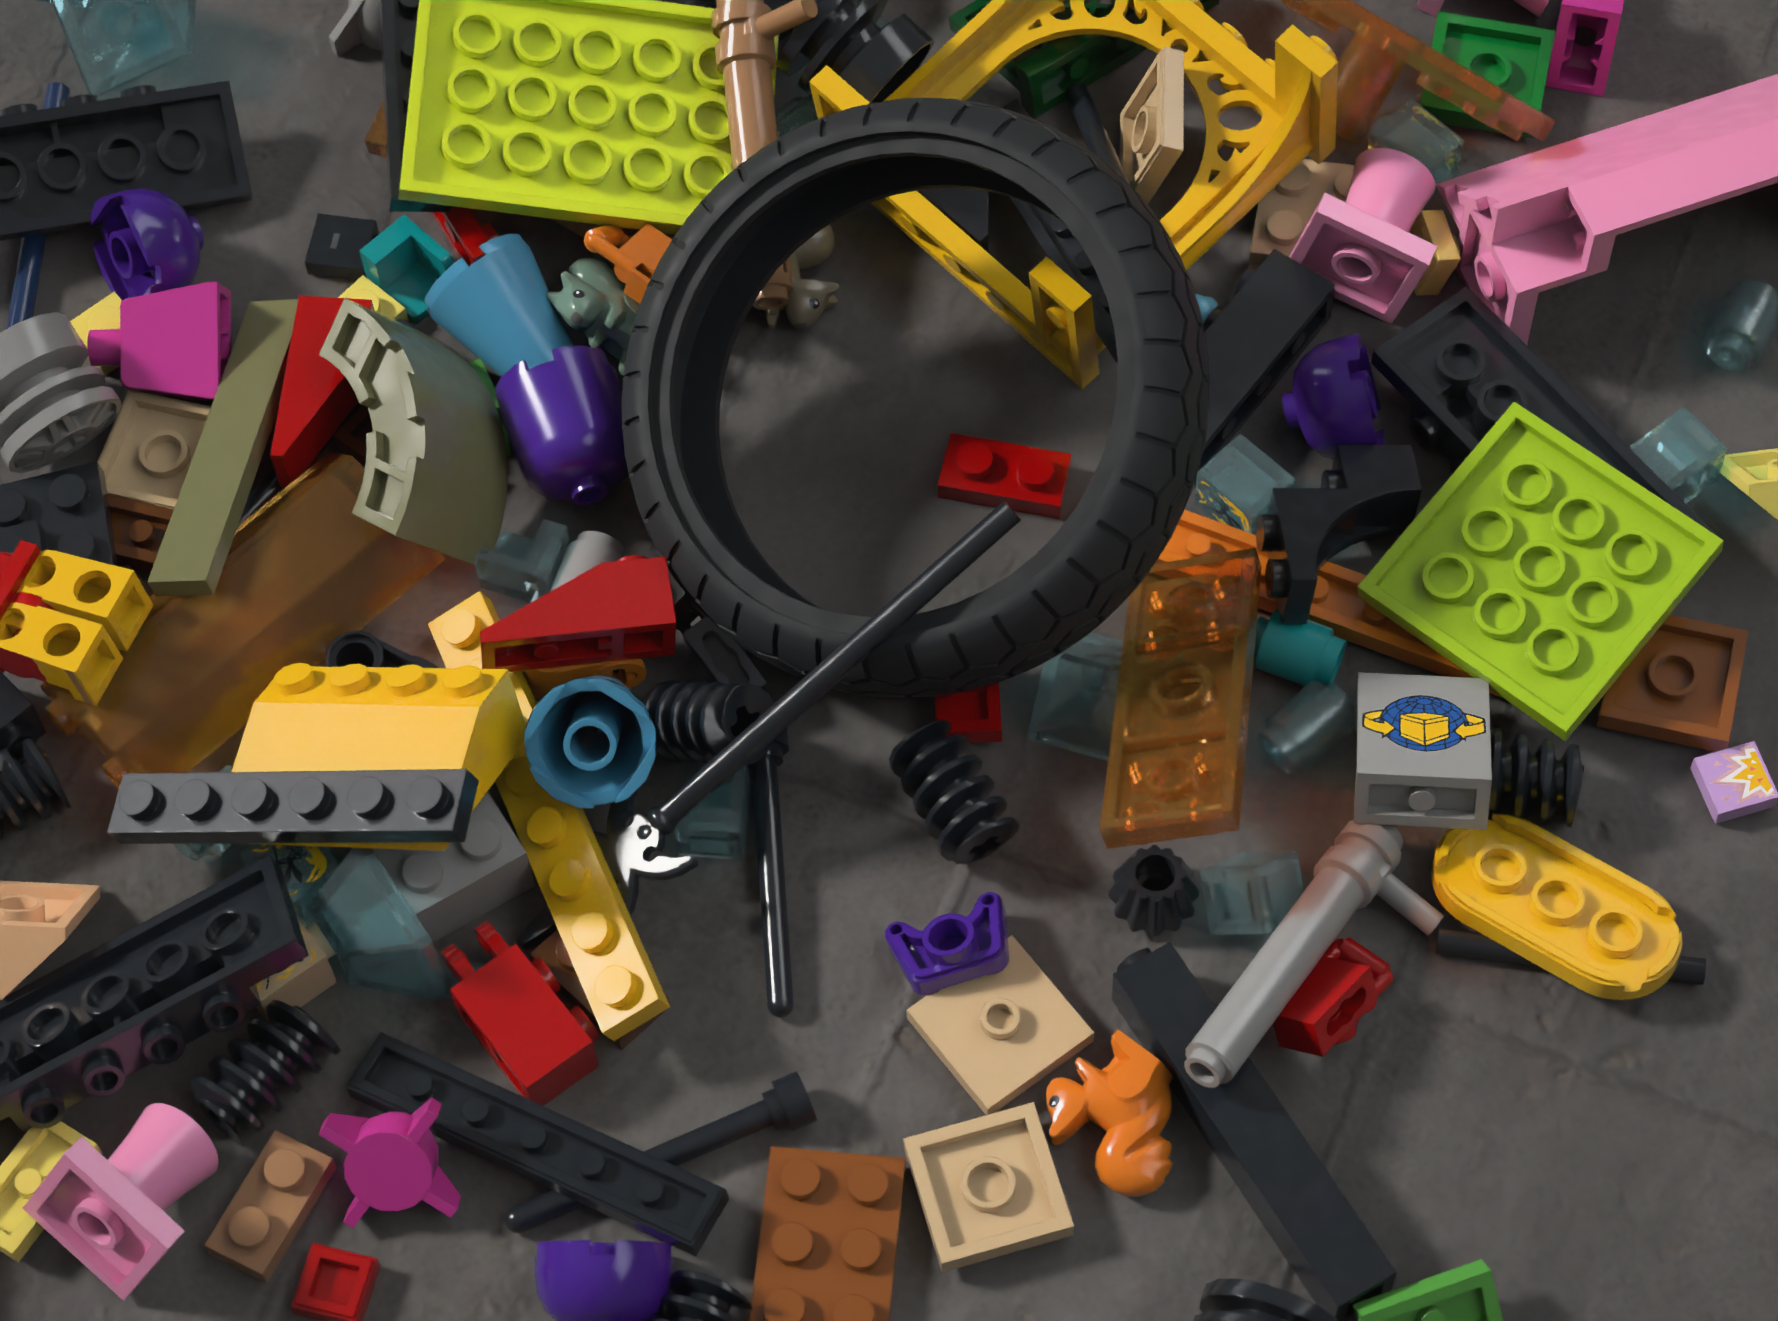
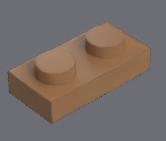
[204,1130,337,1283]

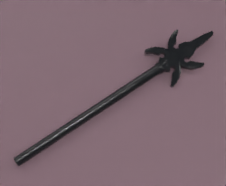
[517,501,1021,949]

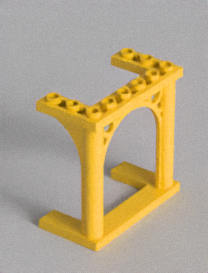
[809,0,1338,390]

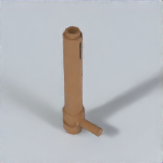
[712,0,818,310]

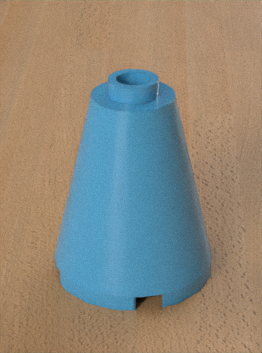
[424,234,573,377]
[524,675,657,808]

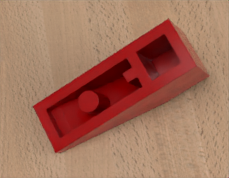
[270,295,375,487]
[480,555,676,672]

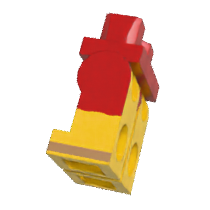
[0,540,154,706]

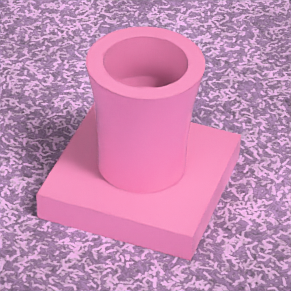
[1289,148,1437,325]
[22,1103,219,1301]

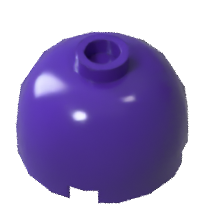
[91,188,204,300]
[1282,333,1385,459]
[534,1240,674,1321]

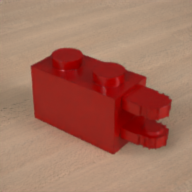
[439,920,599,1106]

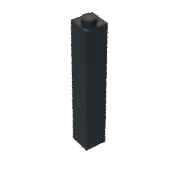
[1112,942,1397,1321]

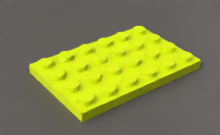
[398,0,779,234]

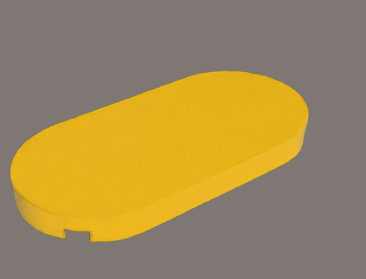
[1431,814,1683,1000]

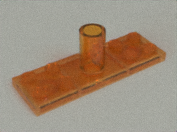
[1280,0,1556,145]
[1100,548,1262,849]

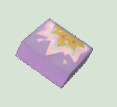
[1690,741,1778,824]

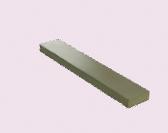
[148,299,298,596]

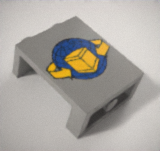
[1353,672,1492,830]

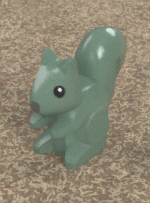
[546,257,640,375]

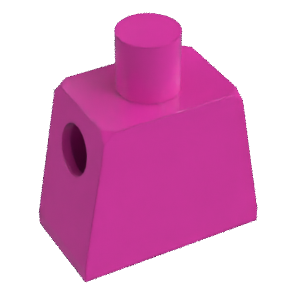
[1545,0,1624,97]
[87,282,232,404]

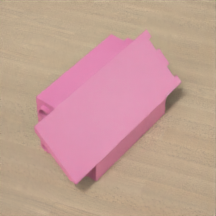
[1435,74,1778,345]

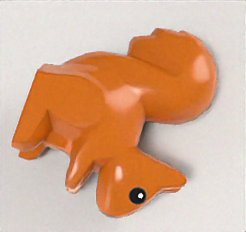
[1046,1030,1173,1197]

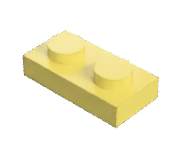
[0,1121,102,1263]

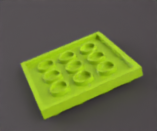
[1357,402,1724,742]

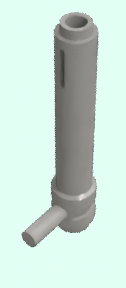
[1184,820,1444,1088]

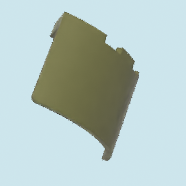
[319,298,508,568]

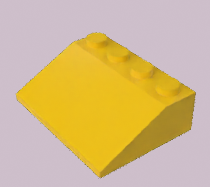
[231,663,526,851]

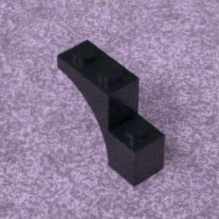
[1256,444,1422,624]

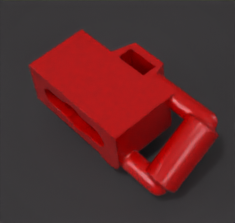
[1273,937,1394,1057]

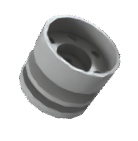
[0,312,122,473]

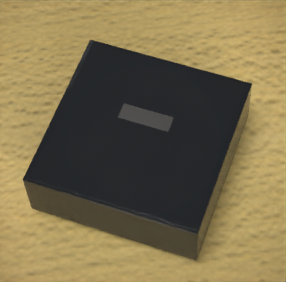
[305,213,379,280]

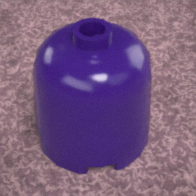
[495,346,629,505]

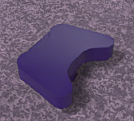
[885,892,1009,996]

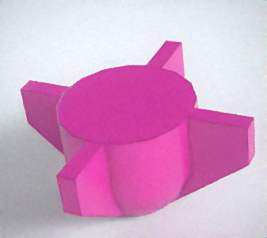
[319,1098,461,1228]

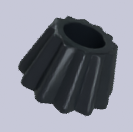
[1108,845,1200,937]

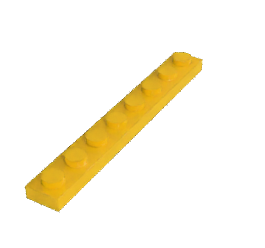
[428,591,670,1041]

